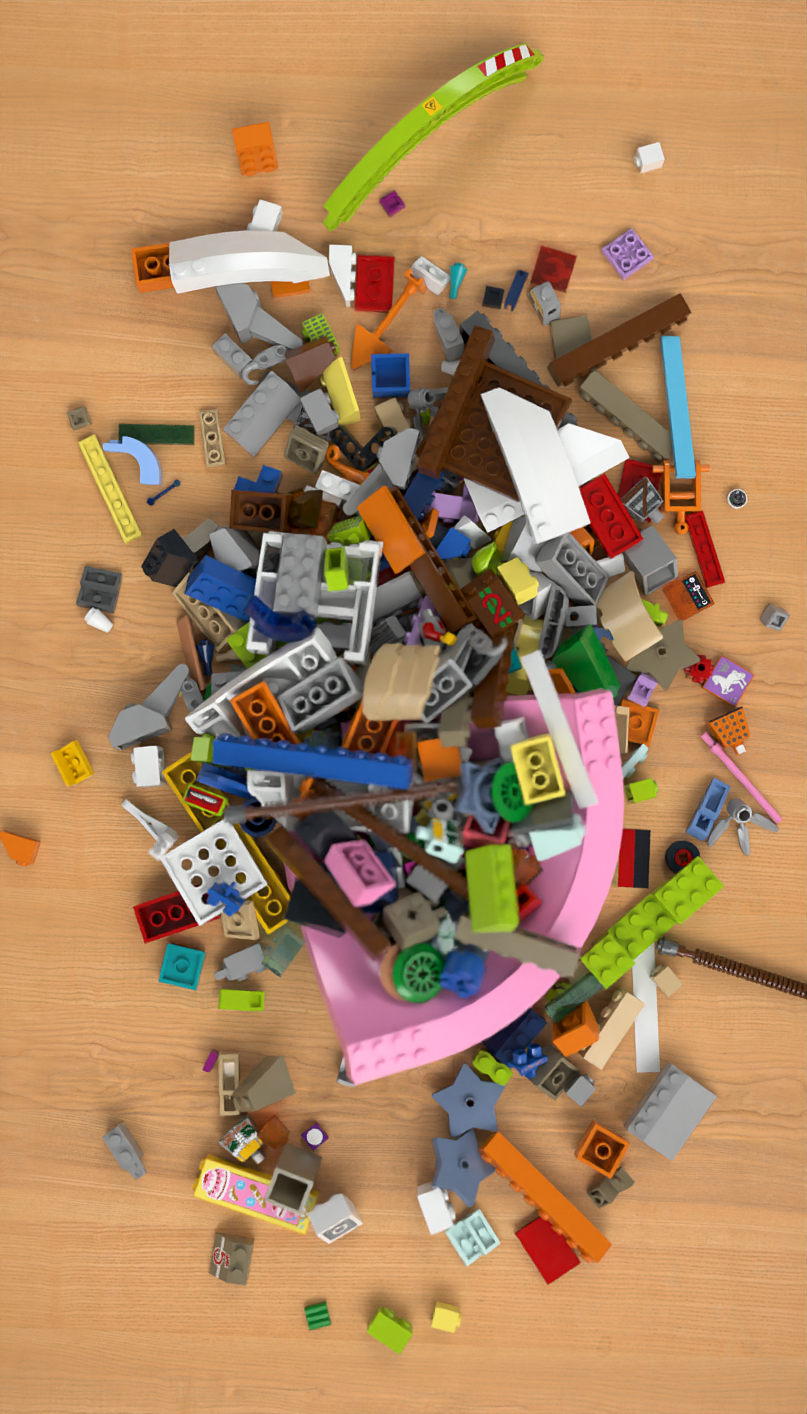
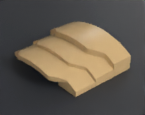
[363,643,440,720]

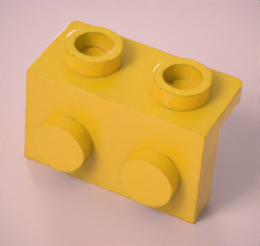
[50,740,95,787]

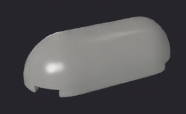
[538,583,569,660]

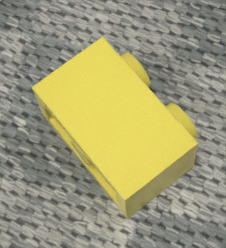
[497,557,539,605]

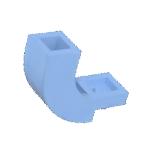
[103,436,163,485]

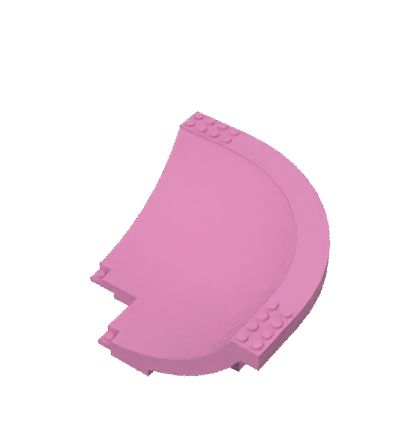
[278,689,624,1085]

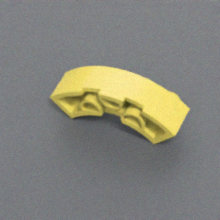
[506,615,544,695]

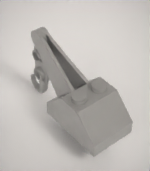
[215,283,303,385]
[343,428,421,516]
[421,623,507,724]
[108,664,204,751]

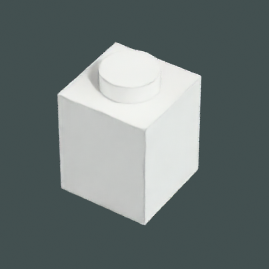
[634,142,665,173]

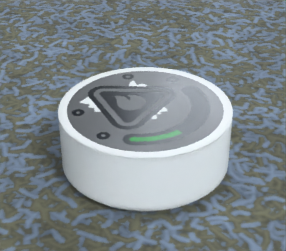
[727,489,747,509]

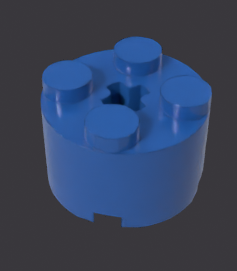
[440,951,486,999]

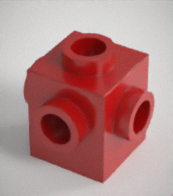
[684,655,714,683]

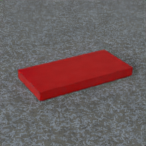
[579,473,644,559]

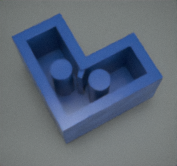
[234,465,283,492]

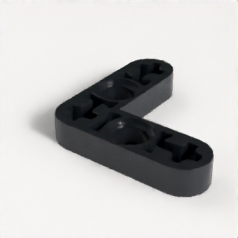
[329,425,398,470]

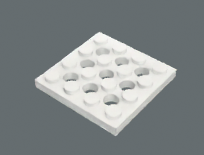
[161,819,268,926]

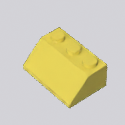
[320,357,360,426]
[510,733,565,805]

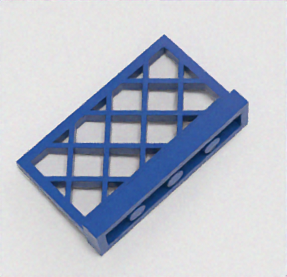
[196,762,256,799]

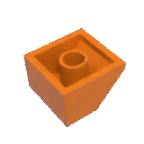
[552,999,599,1057]

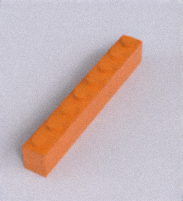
[478,1131,612,1263]

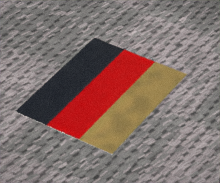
[610,829,651,888]

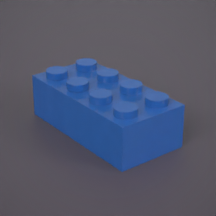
[185,555,257,623]

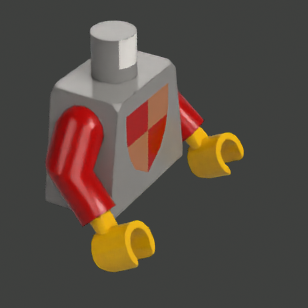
[418,609,457,652]

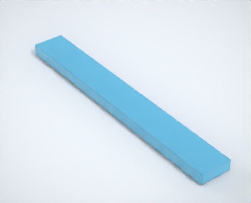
[660,336,696,478]

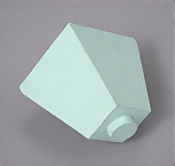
[529,814,586,861]

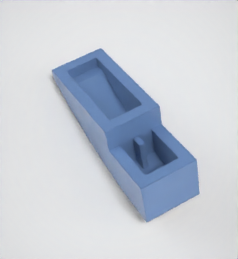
[685,778,731,841]

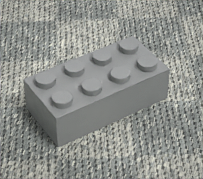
[273,533,327,619]

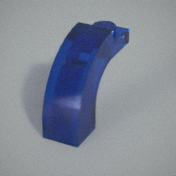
[243,595,318,642]

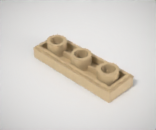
[199,409,226,468]

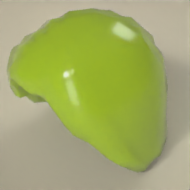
[471,542,502,576]

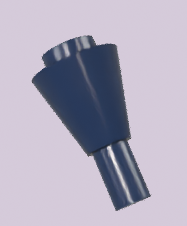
[196,639,215,675]

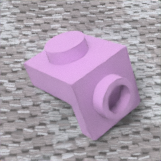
[627,673,658,707]

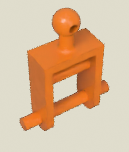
[652,460,710,535]

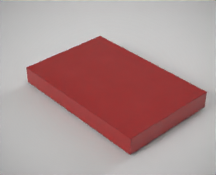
[355,255,395,313]
[617,459,661,523]
[515,1216,581,1285]

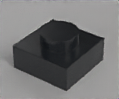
[482,286,504,309]

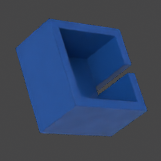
[371,353,410,398]

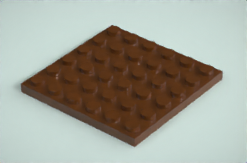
[415,362,572,503]

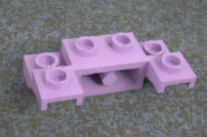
[408,478,479,525]

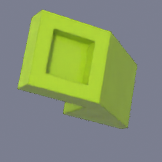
[218,989,265,1011]

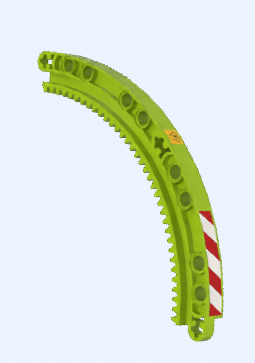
[323,43,544,232]

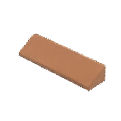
[177,615,207,693]

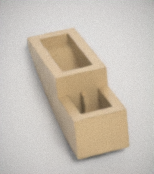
[219,1054,241,1116]

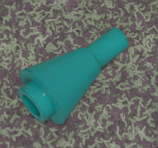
[449,263,468,299]

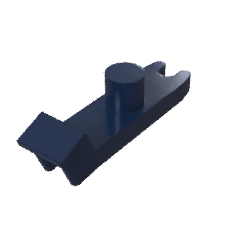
[504,270,529,311]

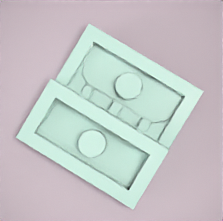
[444,1209,501,1266]

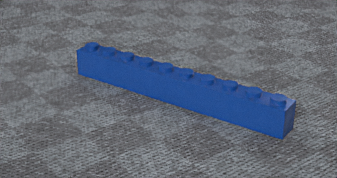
[213,733,413,789]

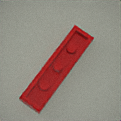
[685,510,725,589]

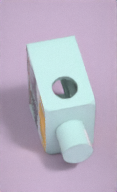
[415,818,464,863]

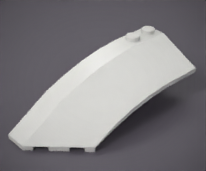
[169,231,330,294]
[464,423,629,533]

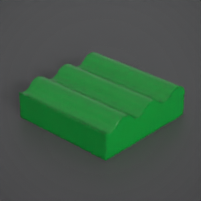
[304,1301,331,1330]

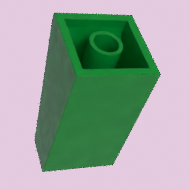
[552,624,620,704]

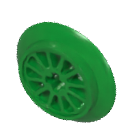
[491,762,534,822]
[392,943,445,1003]

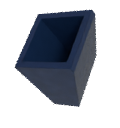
[357,850,399,914]

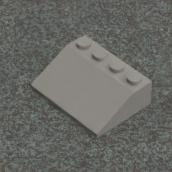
[624,1061,717,1161]

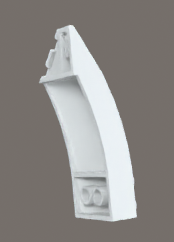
[481,388,590,544]
[185,627,338,739]
[247,769,415,833]

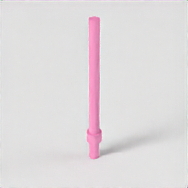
[700,732,782,824]

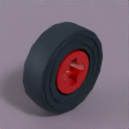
[665,840,700,874]

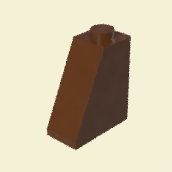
[285,335,337,393]

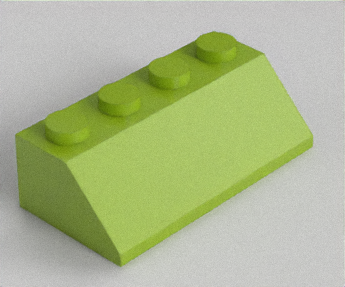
[465,845,519,932]

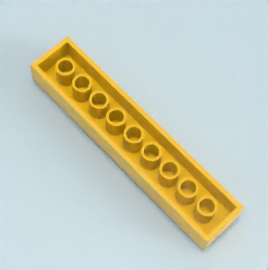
[162,752,291,935]

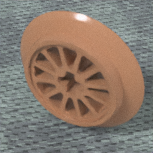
[380,944,436,1001]

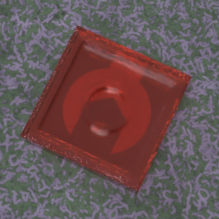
[530,245,577,293]

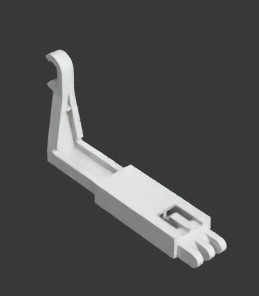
[121,799,178,861]

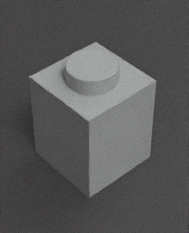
[564,1073,596,1107]

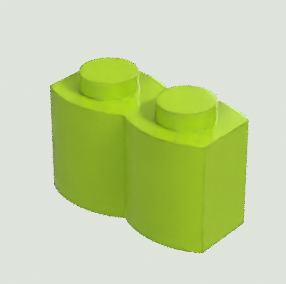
[472,1048,513,1086]

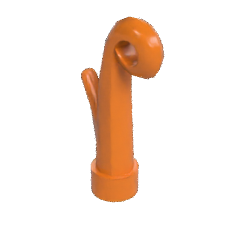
[325,444,370,486]

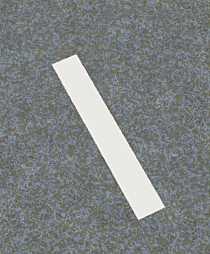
[521,650,599,809]
[632,943,660,1073]

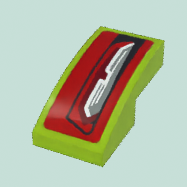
[182,784,228,817]

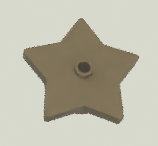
[626,619,700,691]

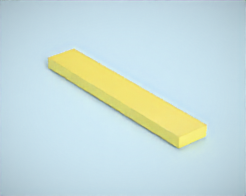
[78,434,143,544]

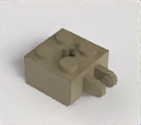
[382,892,447,951]

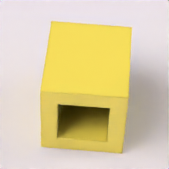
[431,1301,462,1333]

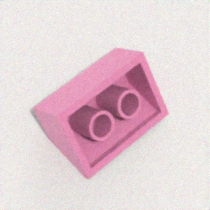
[324,839,396,907]

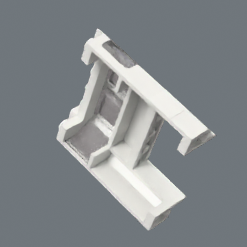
[246,531,383,667]

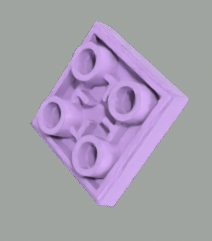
[601,228,654,281]

